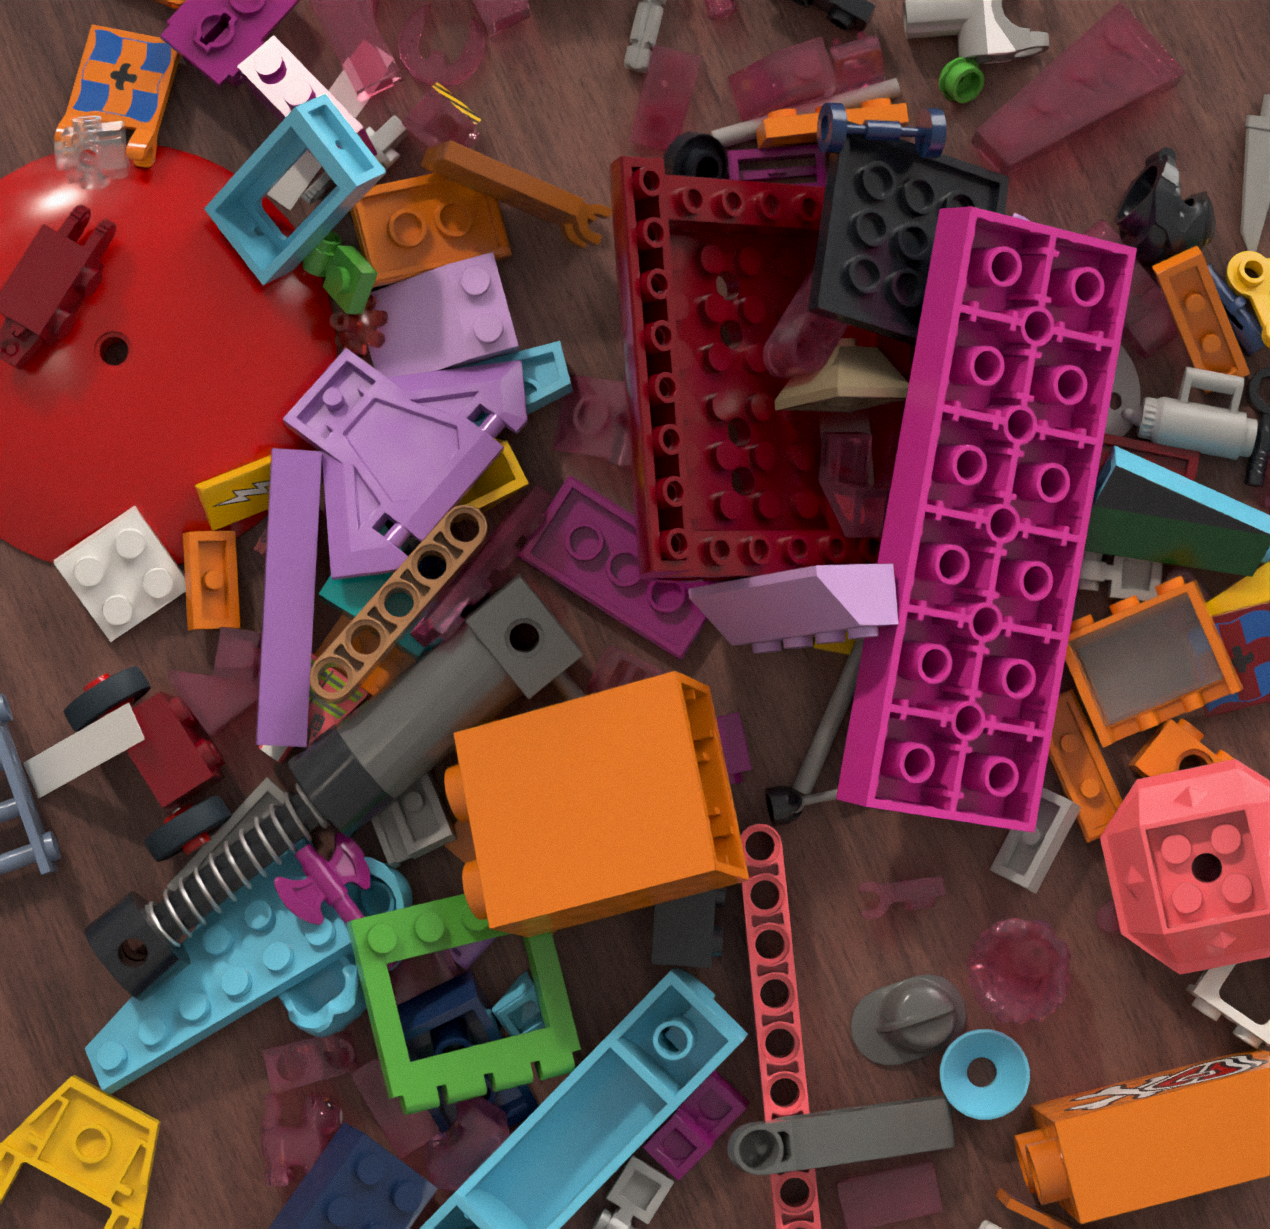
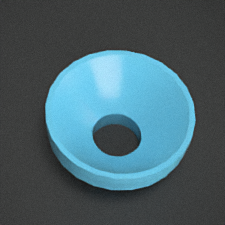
[939,1029,1030,1120]

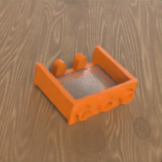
[1065,575,1243,748]

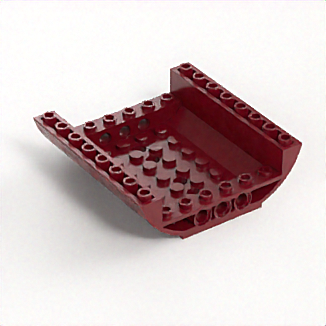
[609,156,915,583]

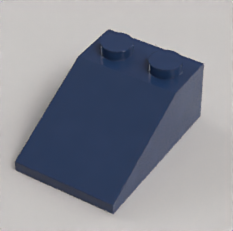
[397,969,540,1154]

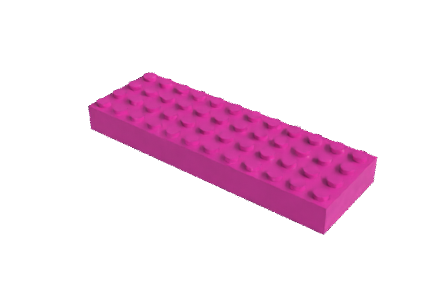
[836,206,1137,833]

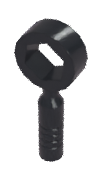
[1244,367,1270,487]

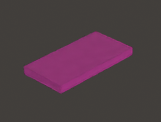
[517,474,722,661]

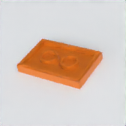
[350,173,512,288]

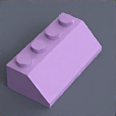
[689,564,899,654]

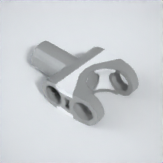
[902,0,1050,64]

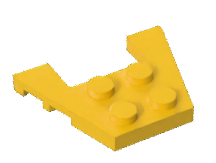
[0,1075,161,1229]

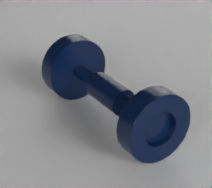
[817,102,946,158]

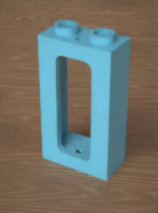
[204,94,386,285]

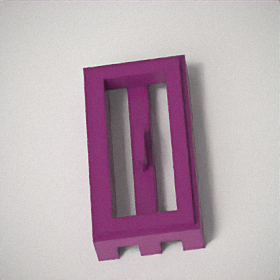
[727,144,827,187]

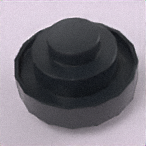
[663,131,728,179]

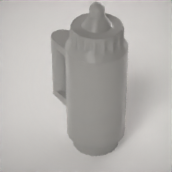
[1121,366,1258,460]

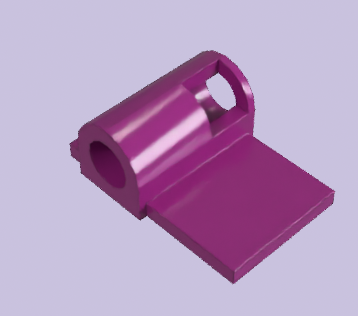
[160,0,301,88]

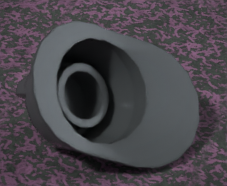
[850,974,967,1066]

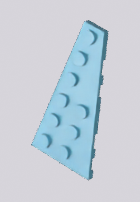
[84,837,353,1095]

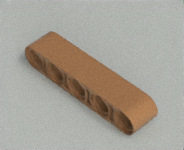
[310,505,487,704]

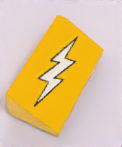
[195,455,271,531]

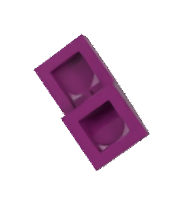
[643,1070,750,1181]

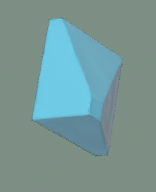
[492,971,545,1037]

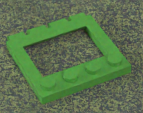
[346,894,581,1116]

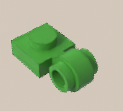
[302,231,378,314]

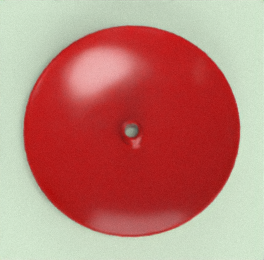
[0,142,338,565]

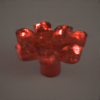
[329,295,388,358]

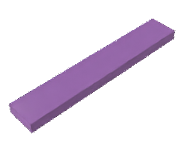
[256,448,322,747]

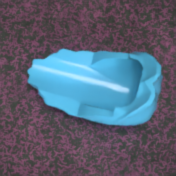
[277,953,367,1037]

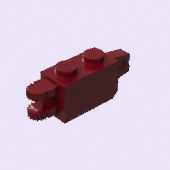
[0,204,117,370]

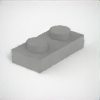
[989,787,1081,894]

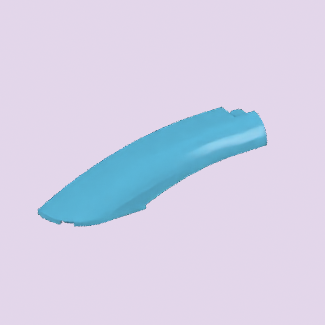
[420,968,748,1229]

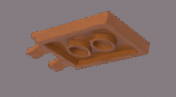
[420,140,612,249]

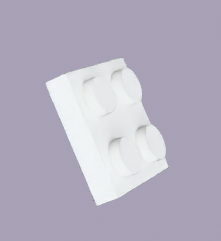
[54,506,186,642]

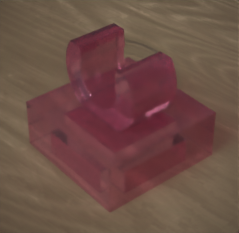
[830,31,885,94]

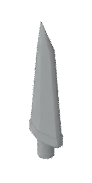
[1240,94,1270,252]

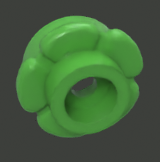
[938,57,984,103]

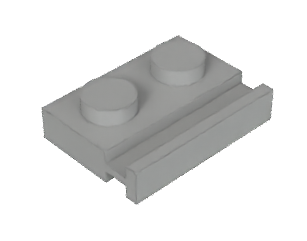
[371,770,458,869]

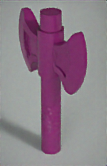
[274,832,399,971]

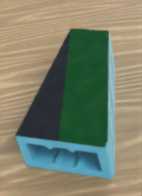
[1084,445,1270,577]

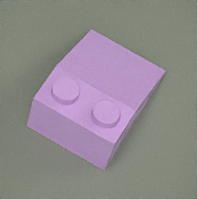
[360,252,520,377]

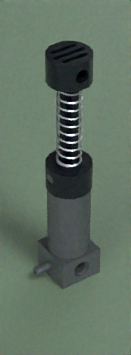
[84,573,586,1001]

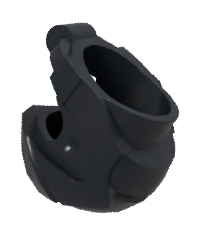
[1114,147,1216,266]

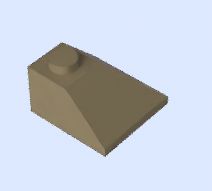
[774,338,909,412]

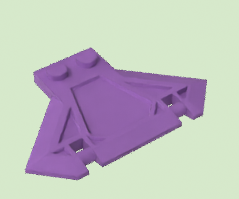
[283,348,528,580]

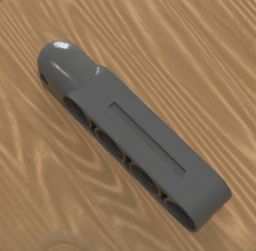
[727,1096,956,1175]

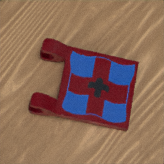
[1180,600,1270,718]

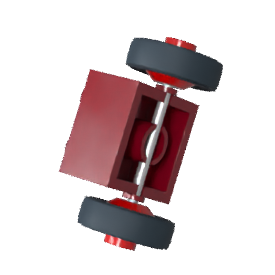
[63,666,231,862]

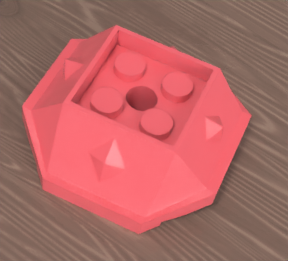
[1100,759,1270,975]

